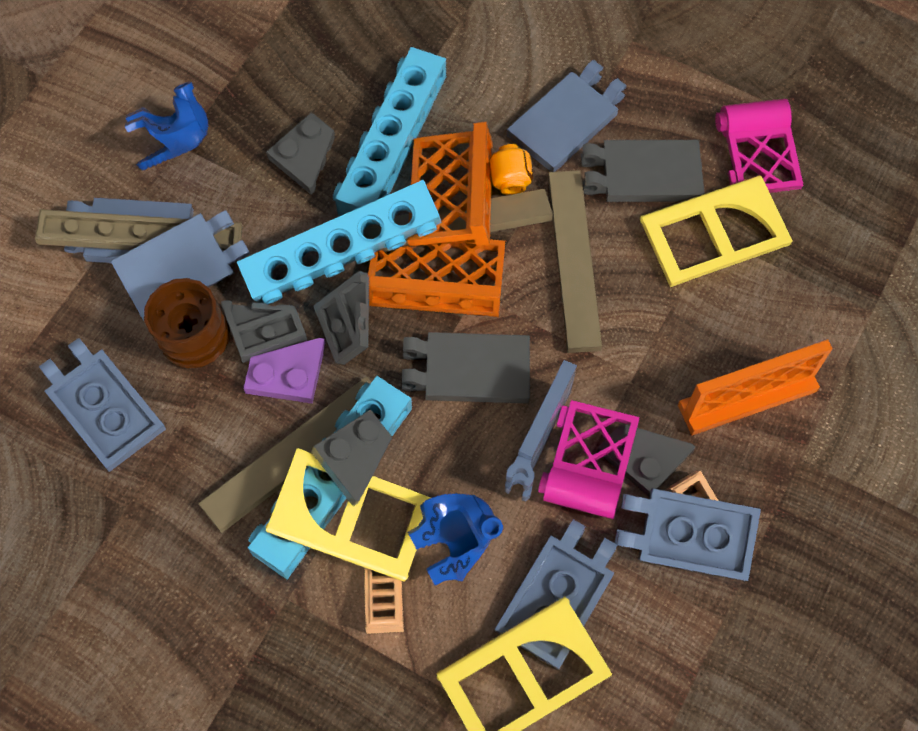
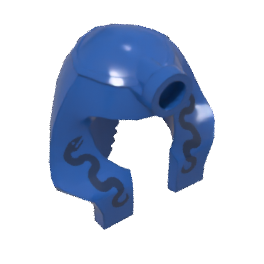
[125,81,208,170]
[408,494,503,585]

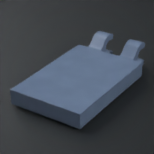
[507,60,627,172]
[64,198,194,263]
[111,210,251,321]
[39,338,166,472]
[505,360,577,502]
[615,488,761,581]
[495,519,617,671]

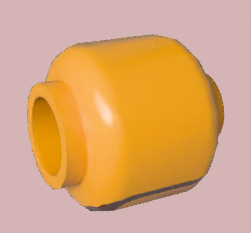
[489,144,533,195]

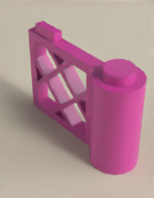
[716,98,803,193]
[538,400,640,519]

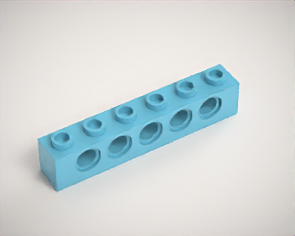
[333,47,446,216]
[237,179,442,304]
[248,376,412,579]

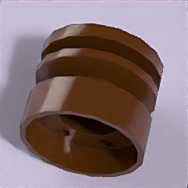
[144,278,229,369]

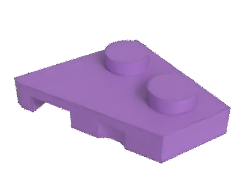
[243,338,325,404]

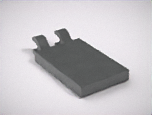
[581,140,705,202]
[402,332,530,404]

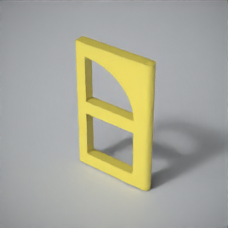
[640,175,793,287]
[266,448,431,582]
[436,596,612,731]

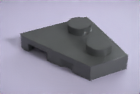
[266,112,335,194]
[314,271,369,365]
[221,300,307,363]
[311,410,392,507]
[597,423,696,497]

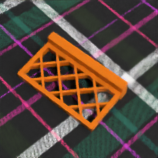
[407,122,493,246]
[368,239,505,317]
[678,340,833,436]

